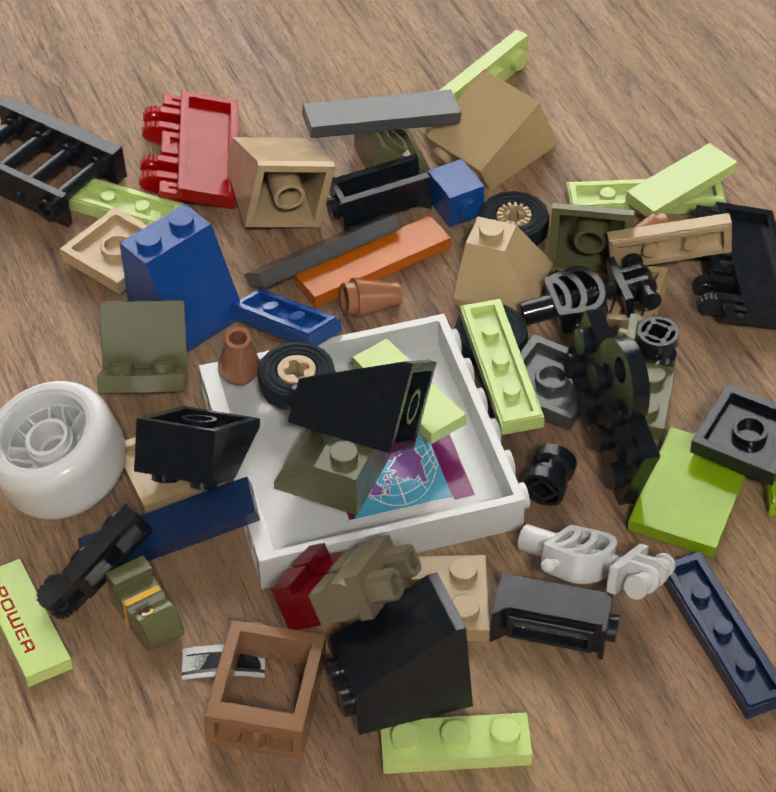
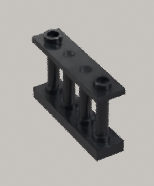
[0,96,127,227]

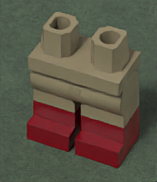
[272,534,422,630]

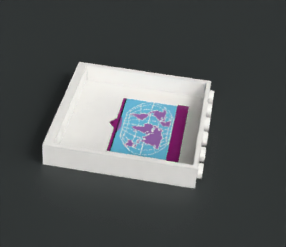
[199,314,530,589]

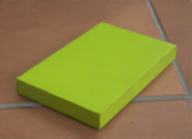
[627,427,747,558]

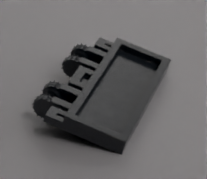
[691,201,776,329]

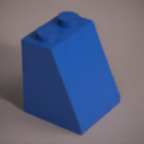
[120,204,240,353]

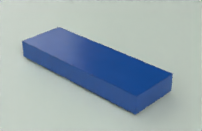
[230,288,342,346]

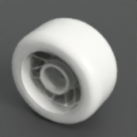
[0,381,126,520]

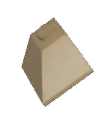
[453,217,553,316]

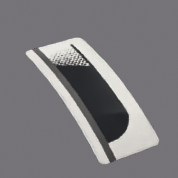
[182,644,265,680]

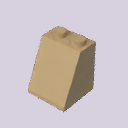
[426,69,557,191]
[227,137,335,227]

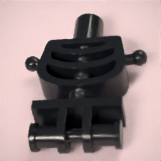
[519,253,662,335]

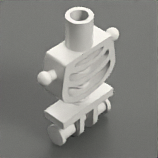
[518,524,676,600]

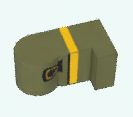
[105,556,184,652]

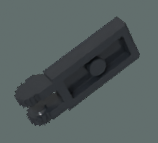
[36,503,153,620]

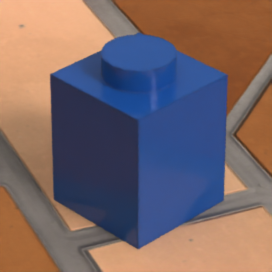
[428,159,484,227]

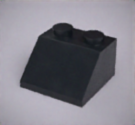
[134,406,260,490]

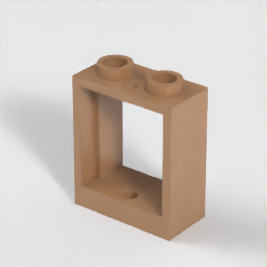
[204,620,326,759]

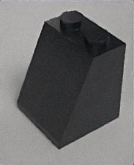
[287,360,437,453]
[325,573,473,735]

